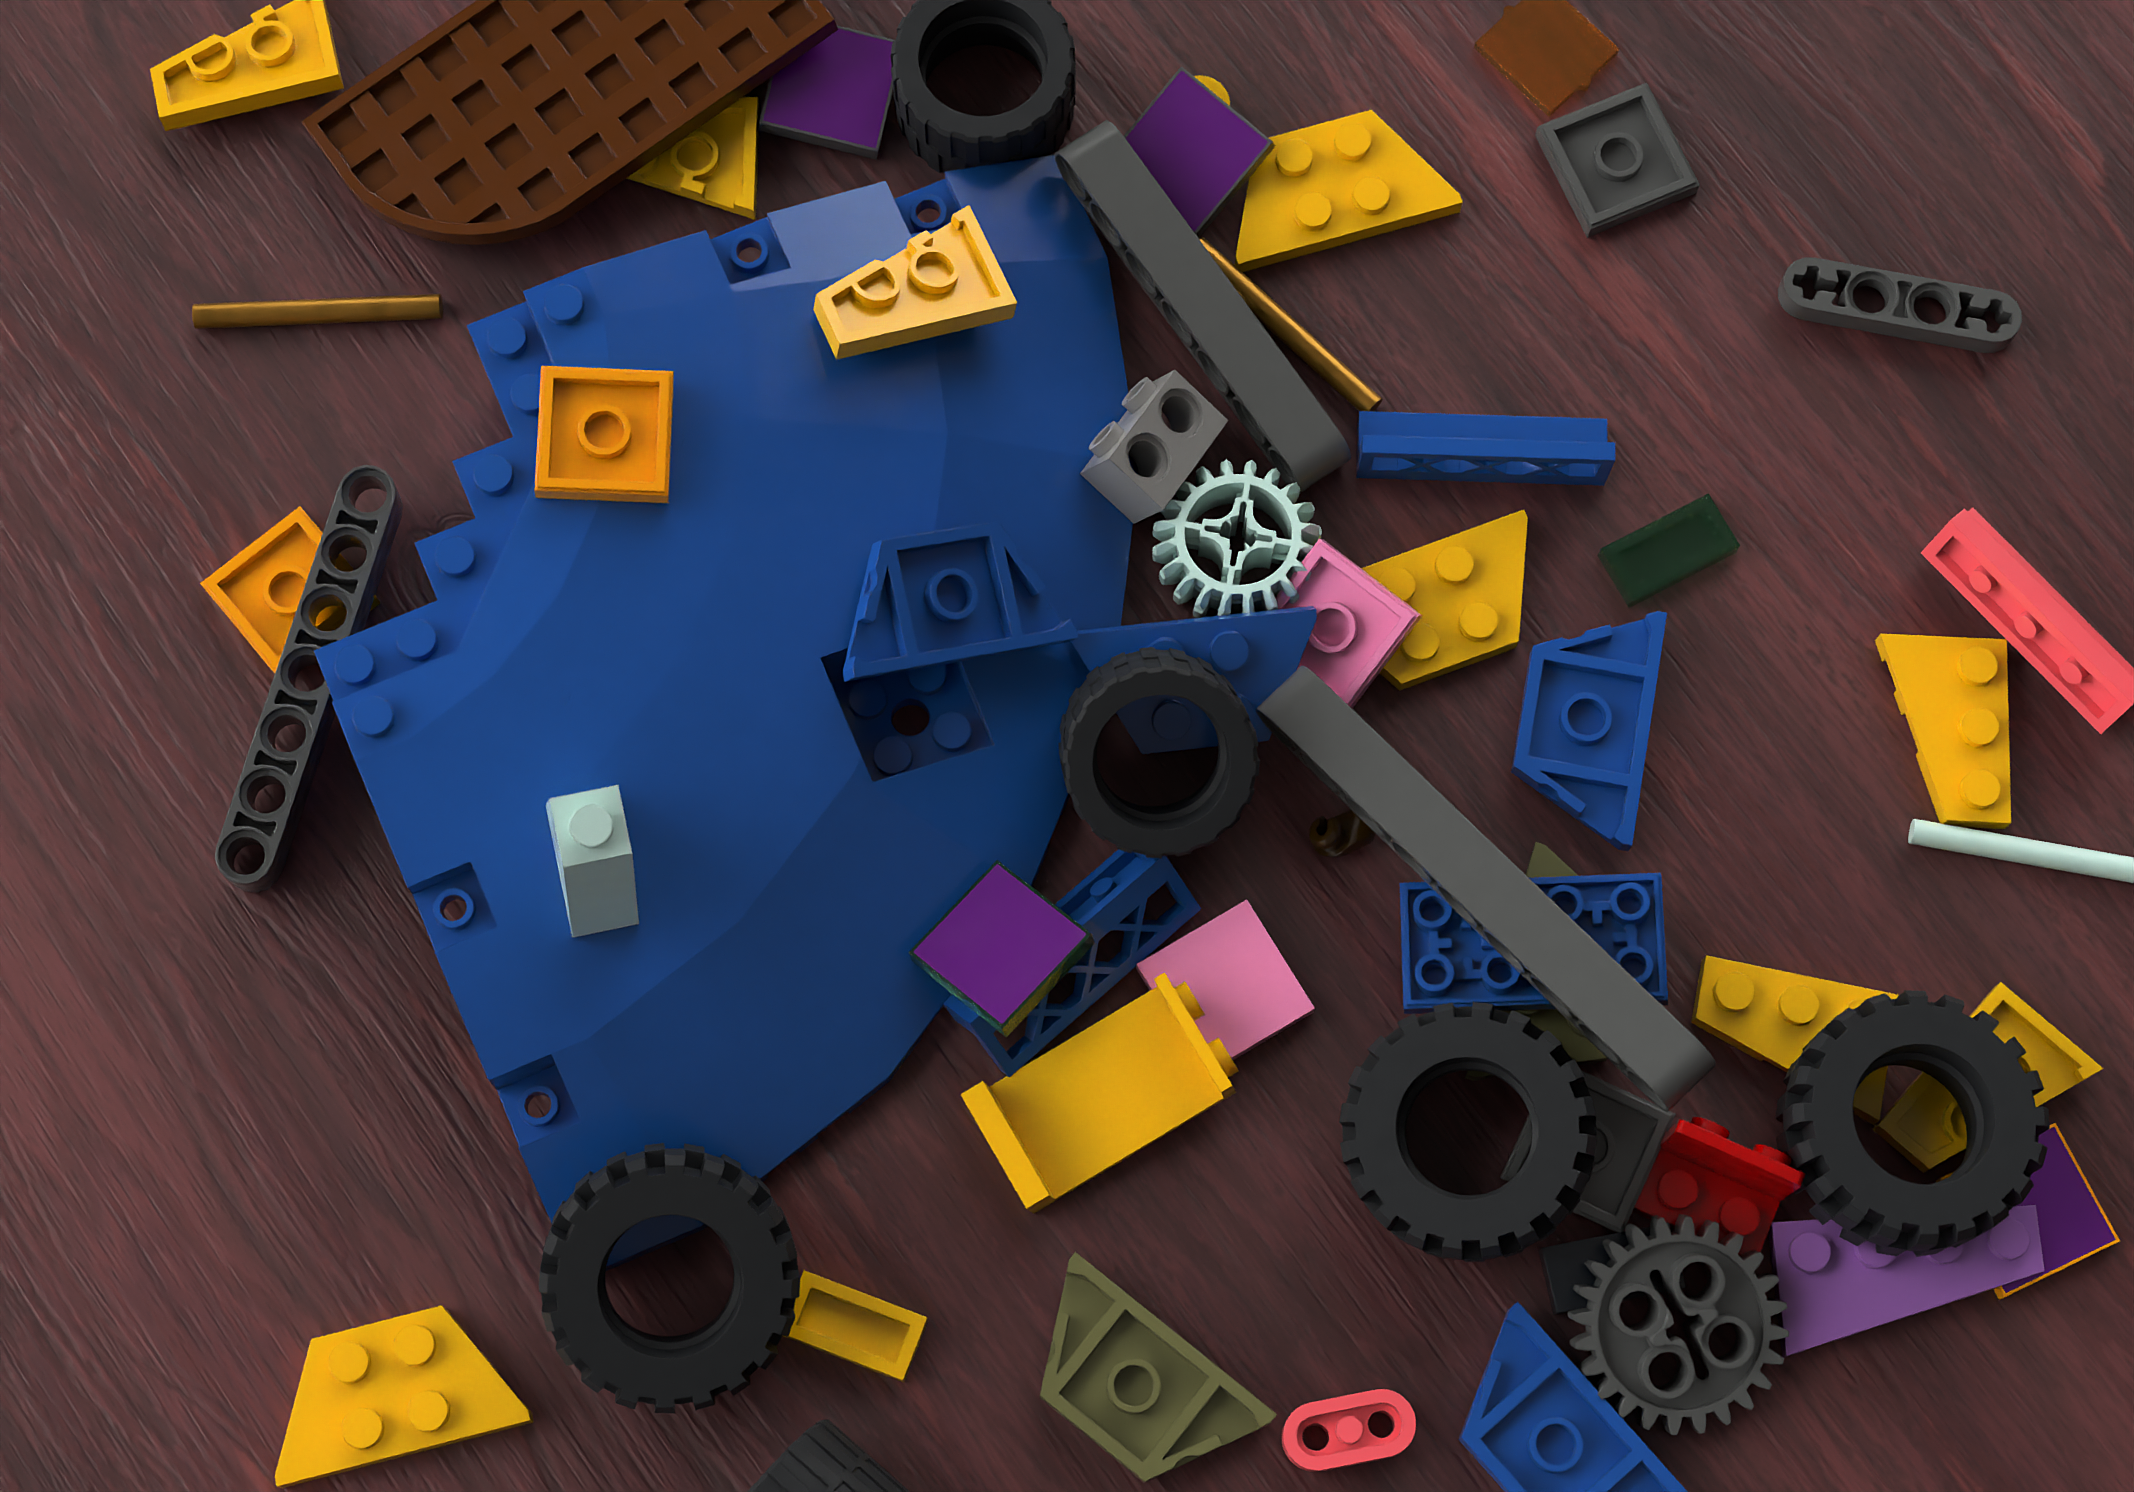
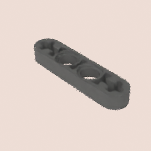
[1778,257,2022,353]

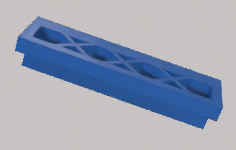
[1356,411,1615,486]
[943,849,1201,1077]

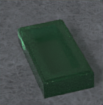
[1597,493,1740,608]

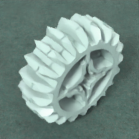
[1152,459,1322,618]

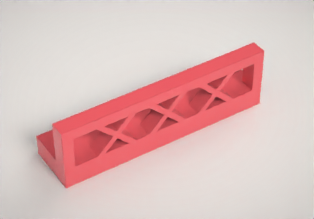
[1921,508,2134,734]

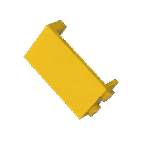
[960,972,1239,1214]

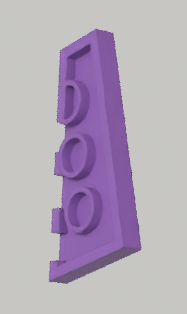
[1768,1205,2045,1358]

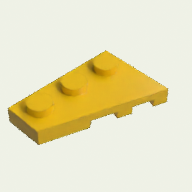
[150,0,344,131]
[813,205,1017,360]
[1691,955,1898,1125]

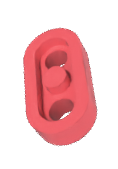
[1282,1389,1416,1472]

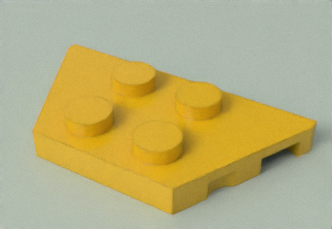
[1234,110,1463,272]
[1361,509,1528,691]
[274,1305,534,1488]

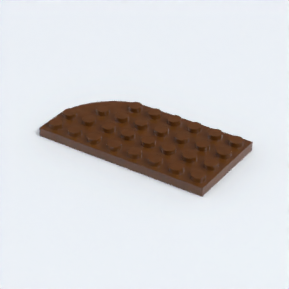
[301,0,838,245]

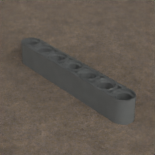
[1054,120,1351,493]
[215,465,403,893]

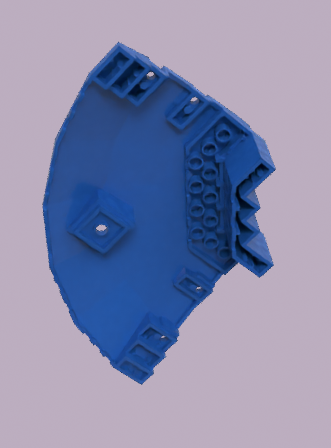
[314,155,1138,1272]

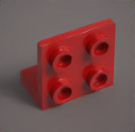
[1632,1117,1805,1256]

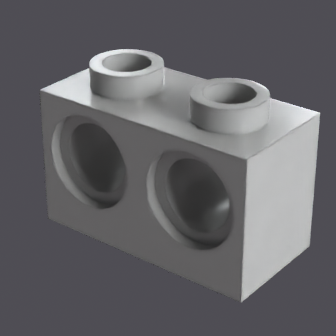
[1080,370,1228,524]

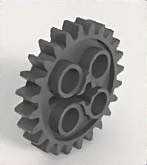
[1568,1214,1789,1435]

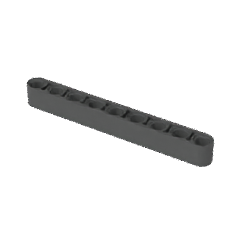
[1255,665,1717,1112]

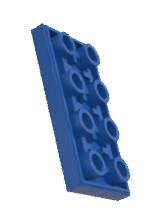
[1400,873,1668,1014]

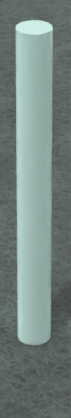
[1908,819,2134,883]

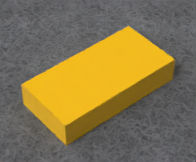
[784,1270,928,1382]

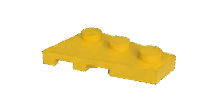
[627,97,760,220]
[1875,633,2011,829]
[1873,982,2104,1173]

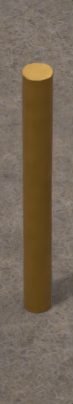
[1200,238,1383,411]
[192,294,443,329]

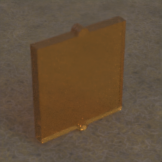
[1474,0,1619,117]

